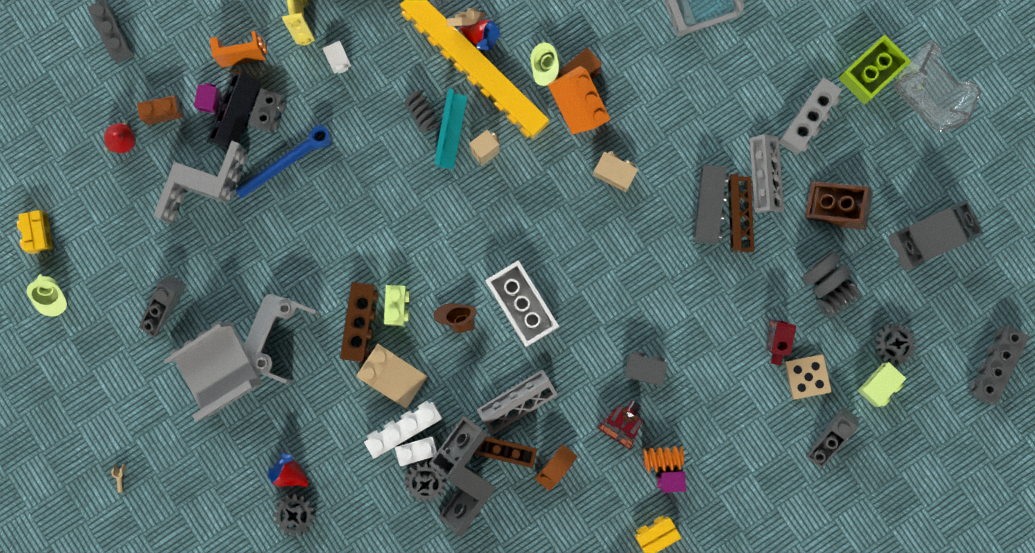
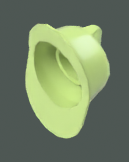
[530,42,561,86]
[26,274,67,316]

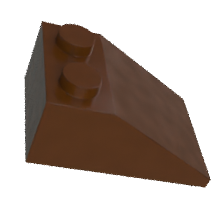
[805,181,873,230]

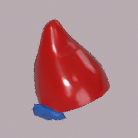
[460,20,501,51]
[267,454,308,487]

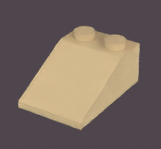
[356,344,428,409]

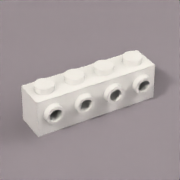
[364,401,443,459]

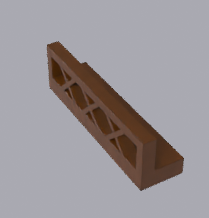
[728,174,754,253]

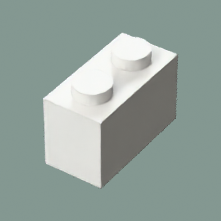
[395,436,438,466]

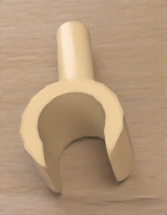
[111,464,127,493]

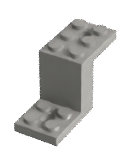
[153,141,248,225]

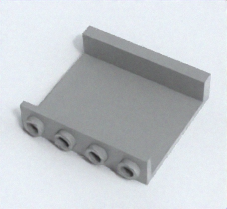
[164,321,263,422]

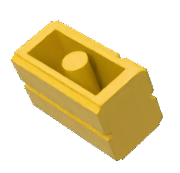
[17,210,53,254]
[634,515,682,553]

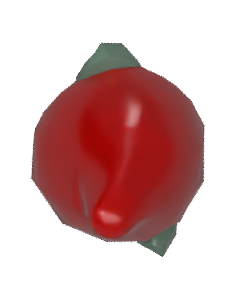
[103,120,136,154]

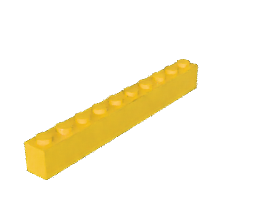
[400,0,549,140]

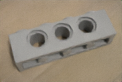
[779,77,842,155]

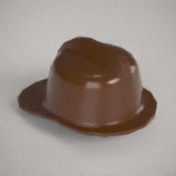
[433,303,477,333]

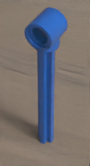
[235,126,332,198]

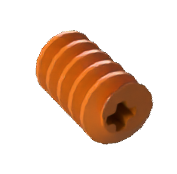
[642,446,684,473]

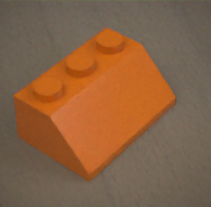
[547,66,611,134]

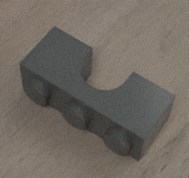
[87,0,134,63]

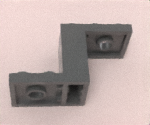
[889,200,984,271]
[429,415,496,537]

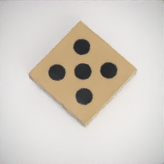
[784,354,832,400]

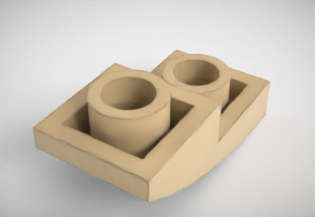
[447,8,486,26]

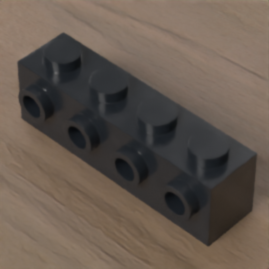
[207,72,261,151]

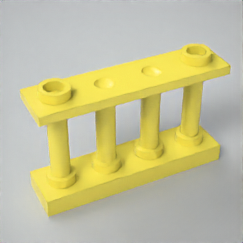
[282,0,315,45]

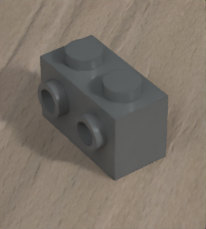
[248,88,287,135]
[623,351,668,386]

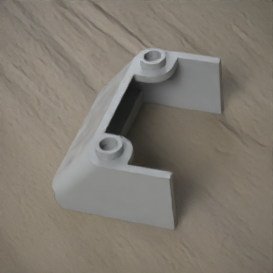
[244,294,321,384]

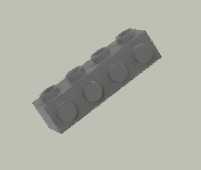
[693,164,729,245]
[968,325,1030,405]

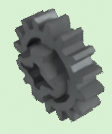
[873,323,917,365]
[404,460,447,503]
[272,494,316,538]

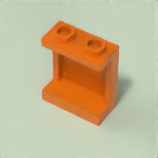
[209,31,268,67]

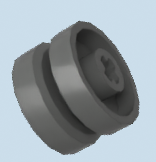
[801,250,852,298]

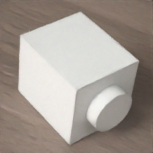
[322,41,351,74]

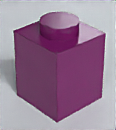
[194,83,221,114]
[656,471,686,493]

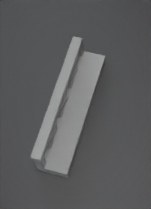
[749,134,784,213]
[476,370,558,435]

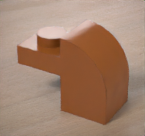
[535,444,578,491]

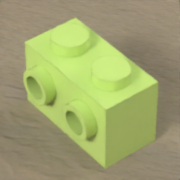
[384,285,410,326]
[857,362,906,407]

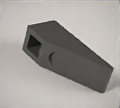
[138,275,187,338]
[806,407,859,468]

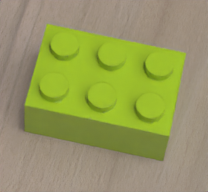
[838,34,911,105]

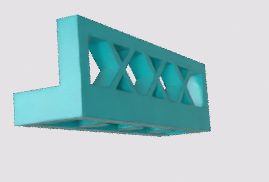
[434,88,468,170]

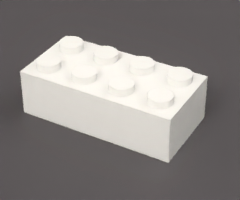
[485,260,559,348]

